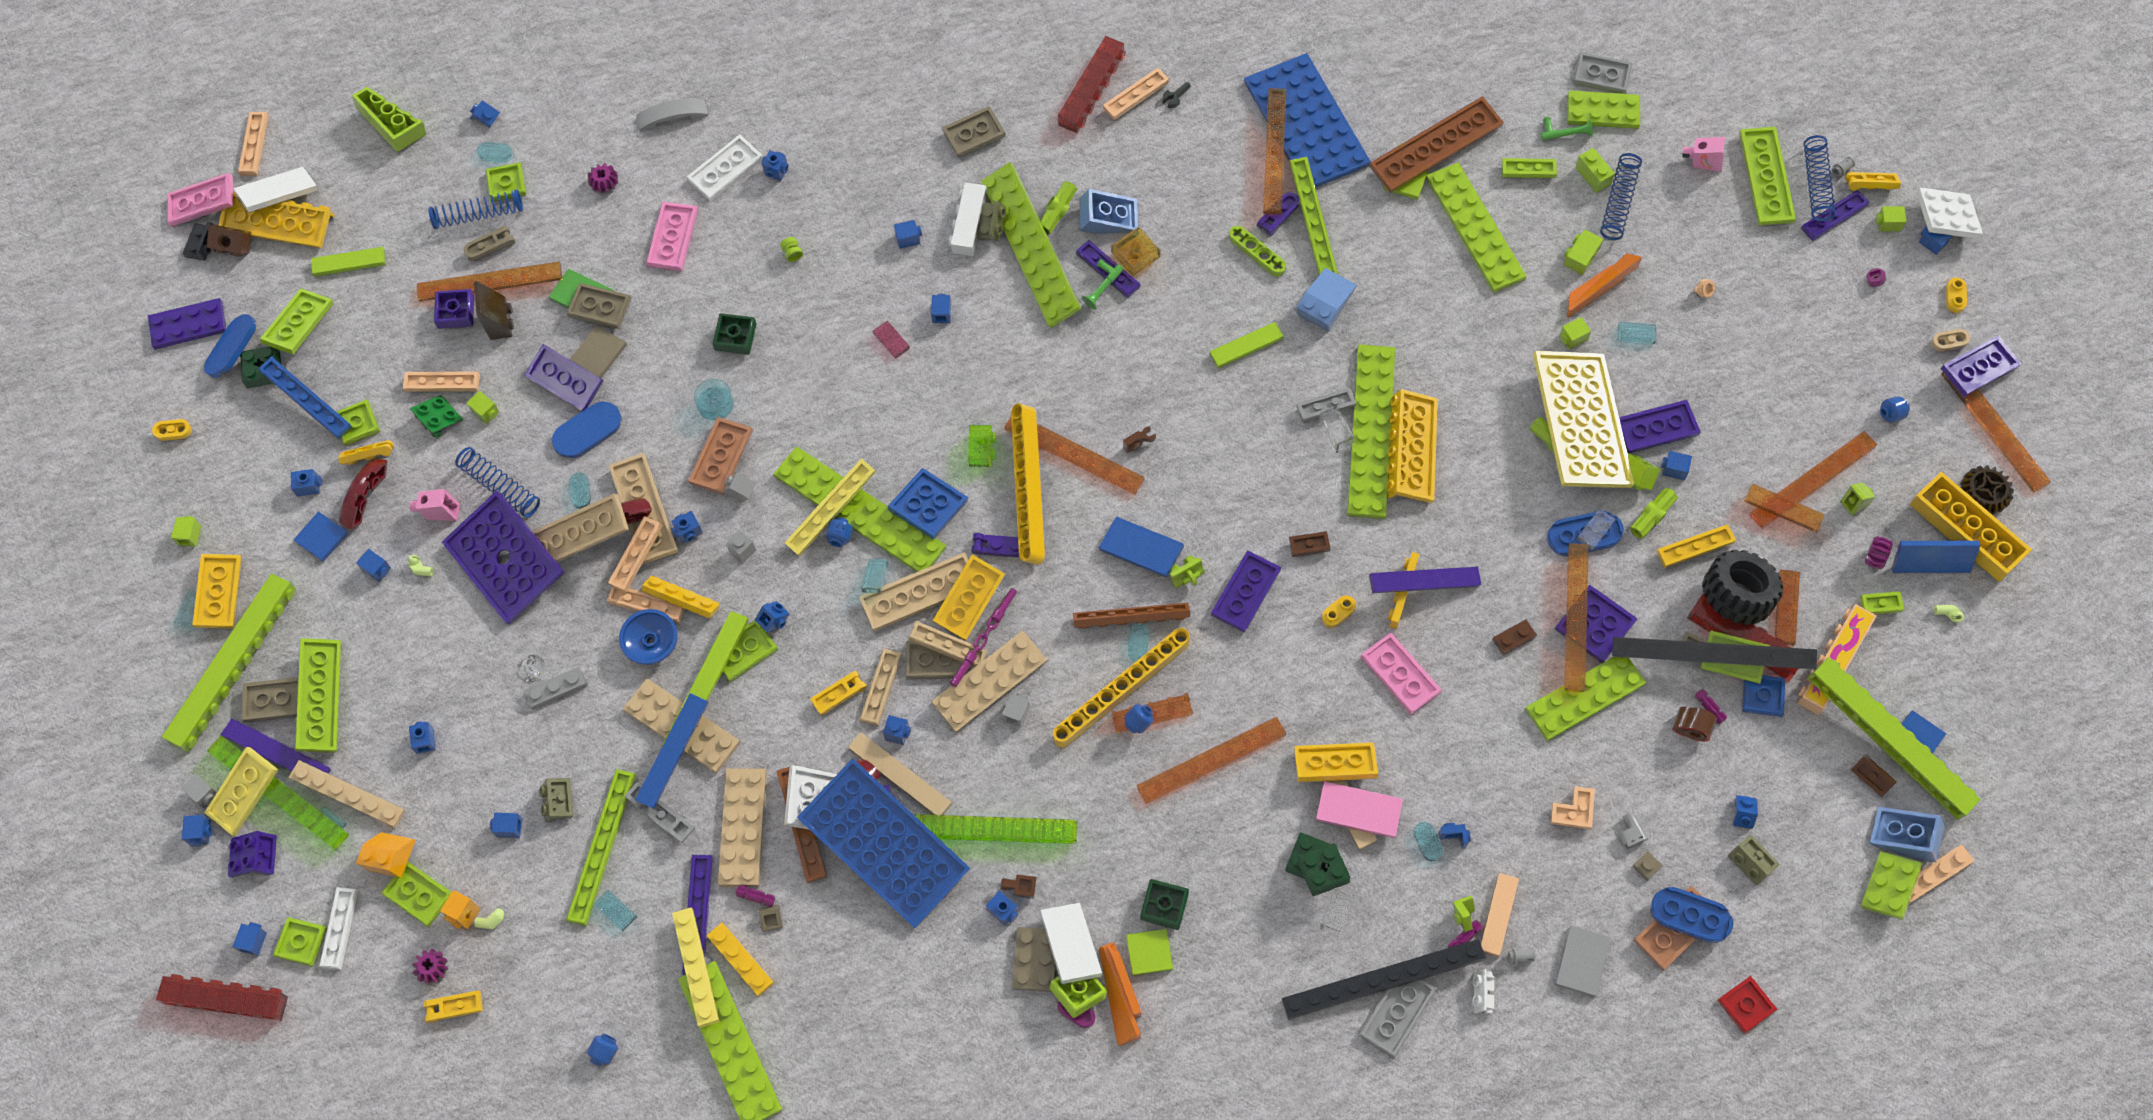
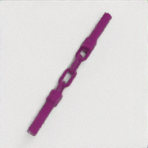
[950,588,1017,687]

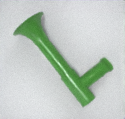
[1541,117,1593,141]
[1082,259,1124,310]

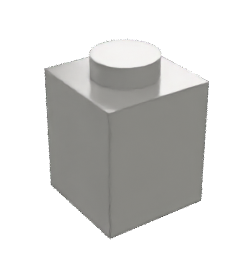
[723,472,756,502]
[726,530,756,563]
[1002,694,1030,727]
[181,774,217,808]

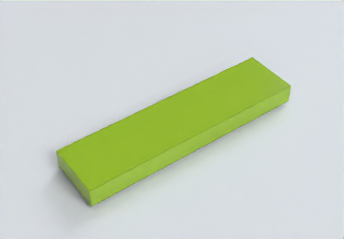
[311,246,386,277]
[1209,322,1284,369]

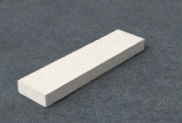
[319,887,358,970]

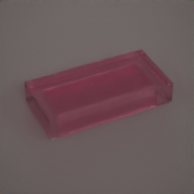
[873,321,910,359]

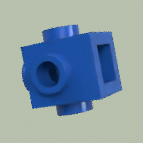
[761,150,789,181]
[671,511,703,544]
[754,601,790,632]

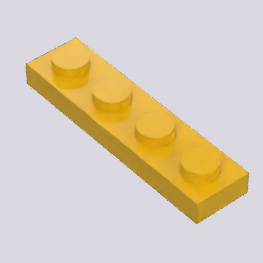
[1656,524,1736,568]
[1387,552,1419,629]
[641,575,720,619]
[706,922,774,997]

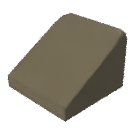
[759,904,783,932]

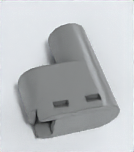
[1618,812,1648,849]

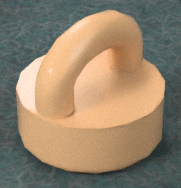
[1694,279,1715,298]

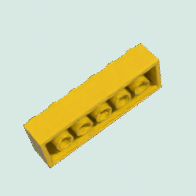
[1909,472,2032,583]

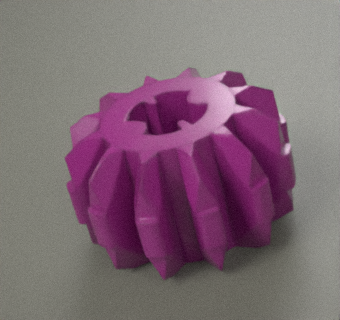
[587,163,618,194]
[1865,536,1893,569]
[412,949,448,985]

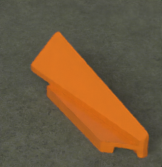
[1567,253,1642,318]
[1099,942,1141,1046]

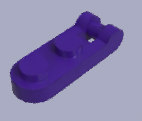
[1256,192,1299,236]
[971,533,1019,557]

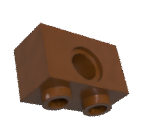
[207,225,251,256]

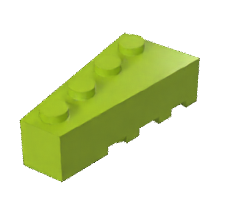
[352,86,427,152]

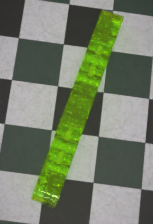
[207,735,349,850]
[913,814,1078,844]

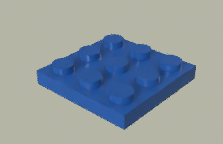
[888,468,968,540]

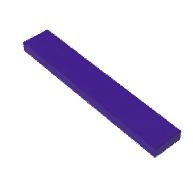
[1369,566,1481,594]
[221,718,331,774]
[682,855,713,976]

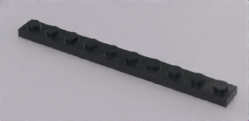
[1612,637,1817,669]
[1282,939,1486,1020]

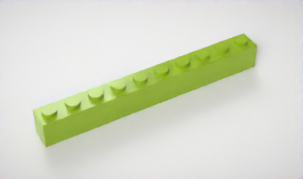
[162,573,296,753]
[1807,657,1981,820]

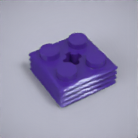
[434,289,474,329]

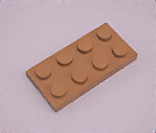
[688,417,753,495]
[1633,886,1703,971]

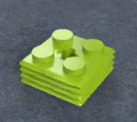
[1050,976,1107,1018]

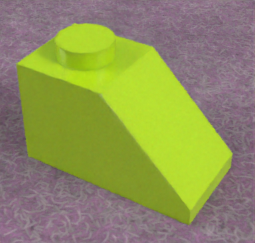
[1627,453,1661,491]
[1840,482,1875,516]

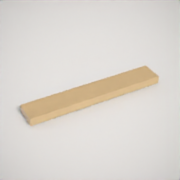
[848,732,952,819]

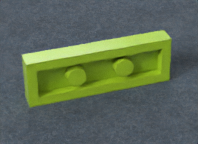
[1501,158,1557,178]

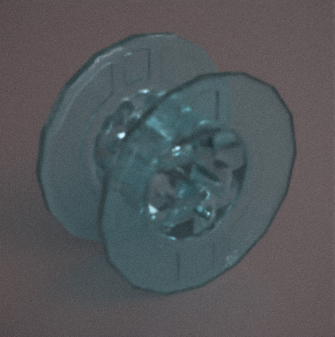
[694,379,734,420]

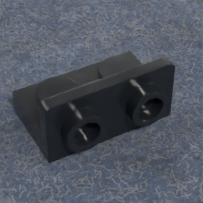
[182,221,214,261]

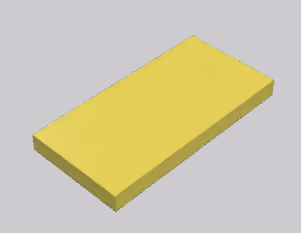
[204,747,278,836]

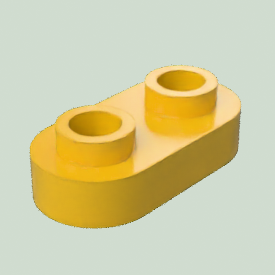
[1946,277,1967,313]
[152,419,192,441]
[1322,595,1356,628]

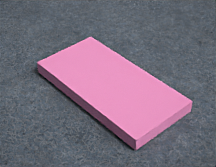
[168,173,233,227]
[646,202,698,271]
[1360,633,1442,715]
[1316,781,1403,839]

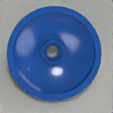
[619,609,678,665]

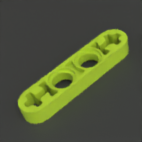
[1229,226,1286,277]

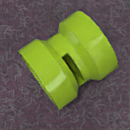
[780,237,803,262]

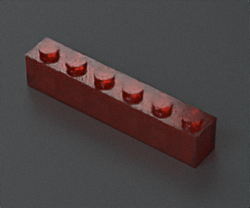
[1058,36,1126,133]
[1687,594,1799,682]
[156,974,288,1021]

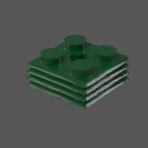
[712,313,757,355]
[240,346,281,388]
[1285,832,1329,879]
[1297,843,1351,896]
[1140,879,1189,930]

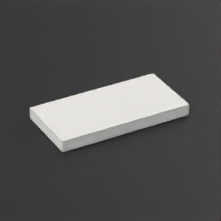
[686,135,763,202]
[234,167,317,212]
[1040,903,1102,984]

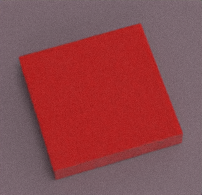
[1717,975,1778,1034]

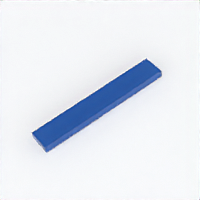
[258,356,352,440]
[635,693,709,809]

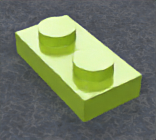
[1860,591,1905,614]

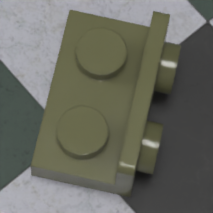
[977,201,1006,241]
[539,778,573,822]
[1728,835,1780,885]

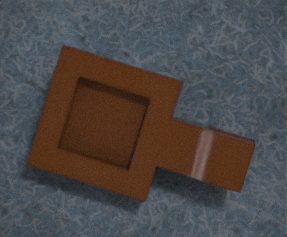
[1123,426,1156,453]
[1001,874,1037,898]

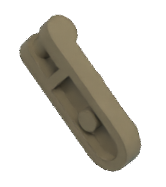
[463,226,515,261]

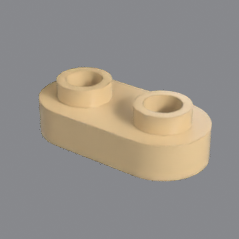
[1931,329,1970,352]

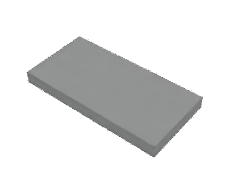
[1359,979,1437,1059]

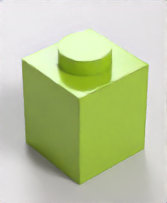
[1875,206,1907,232]
[1559,317,1591,349]
[466,391,499,424]
[171,516,202,547]

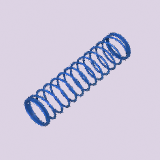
[1803,135,1836,221]
[1600,153,1642,240]
[428,189,523,229]
[455,447,540,518]

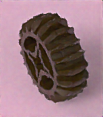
[1960,465,2014,515]

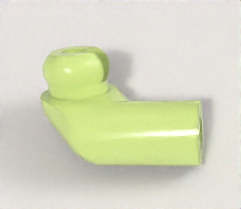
[408,555,433,577]
[1934,605,1964,623]
[474,909,504,929]

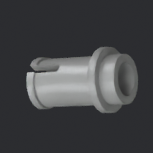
[1832,156,1855,177]
[1508,948,1536,965]

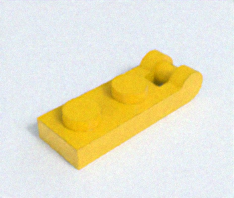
[1845,172,1901,191]
[338,440,394,465]
[810,671,867,716]
[423,990,483,1023]

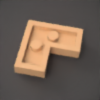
[1550,786,1595,830]

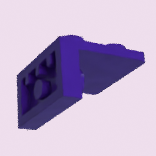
[228,831,277,878]

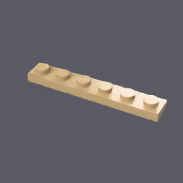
[288,760,405,828]

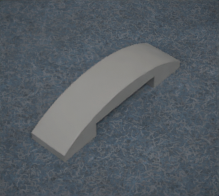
[636,99,708,131]
[625,781,696,843]

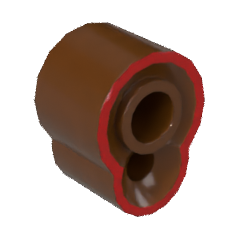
[1672,706,1717,742]

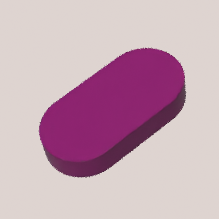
[1058,1001,1096,1029]

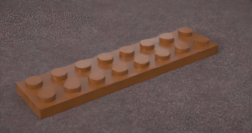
[1369,96,1504,193]

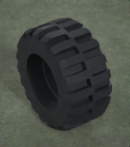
[1702,550,1783,625]

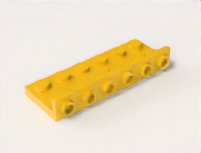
[218,191,335,249]
[1387,389,1438,503]

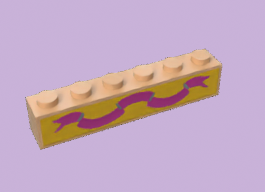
[1797,604,1877,716]

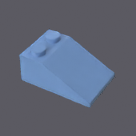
[1079,189,1138,234]
[1296,268,1357,331]
[1870,807,1945,863]

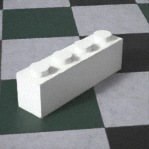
[949,183,987,256]

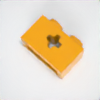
[440,890,481,930]

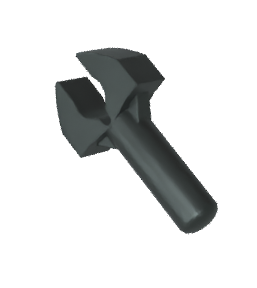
[1163,82,1191,108]

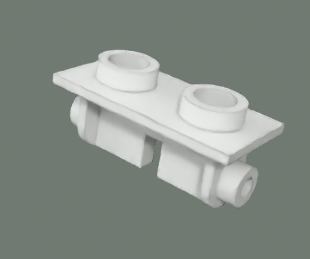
[1472,969,1495,1014]

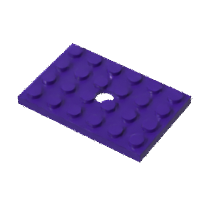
[442,491,565,624]

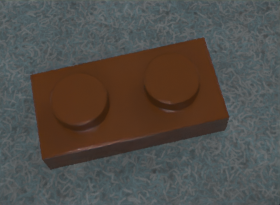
[1289,531,1331,557]
[1493,619,1537,655]
[1851,754,1897,797]

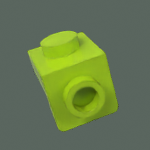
[1453,896,1475,932]

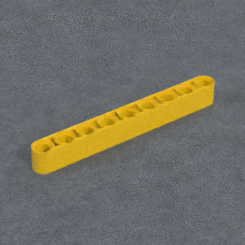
[1011,403,1045,565]
[1053,628,1190,748]

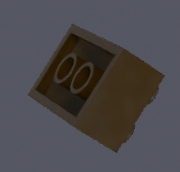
[474,281,514,340]

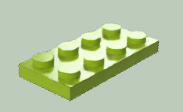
[1567,90,1640,129]
[260,288,333,355]

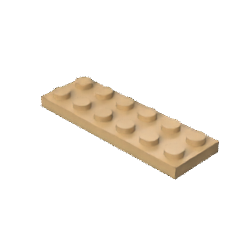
[609,453,679,565]
[532,494,629,562]
[859,552,968,632]
[931,630,1047,733]
[623,679,741,774]
[718,768,767,887]

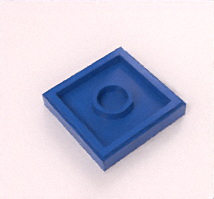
[293,511,349,562]
[1742,675,1786,717]
[1901,710,1947,754]

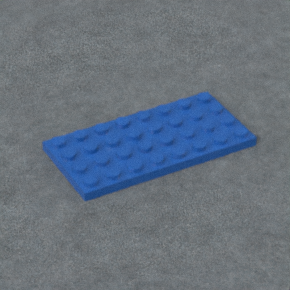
[1244,53,1371,188]
[797,758,971,928]

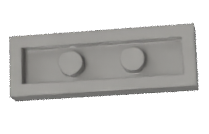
[1296,388,1356,422]
[524,667,587,710]

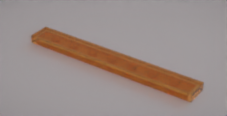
[1263,88,1286,215]
[417,261,562,302]
[1941,372,2051,493]
[1004,417,1145,495]
[1749,431,1877,529]
[1564,543,1589,692]
[1137,717,1286,804]

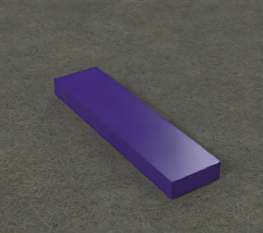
[1801,190,1870,241]
[1076,240,1141,298]

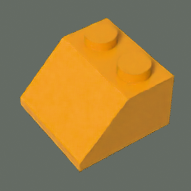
[356,832,416,878]

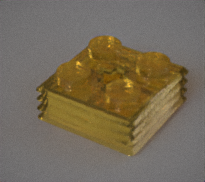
[1111,227,1161,276]

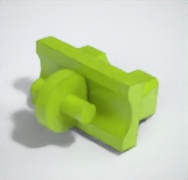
[1169,555,1205,589]

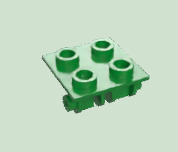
[410,395,463,438]

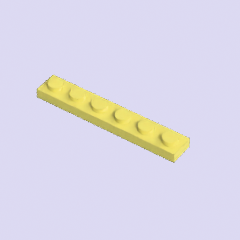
[785,458,876,556]
[672,907,720,1028]

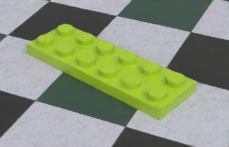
[1739,127,1796,226]
[295,638,341,753]
[1525,657,1647,741]

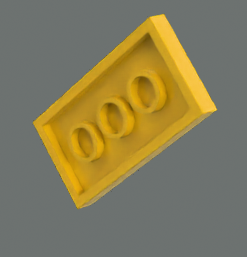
[192,554,242,629]
[933,554,1005,641]
[1294,742,1378,782]

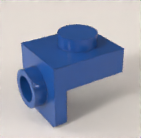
[470,100,500,128]
[1733,795,1758,829]
[1439,823,1471,849]

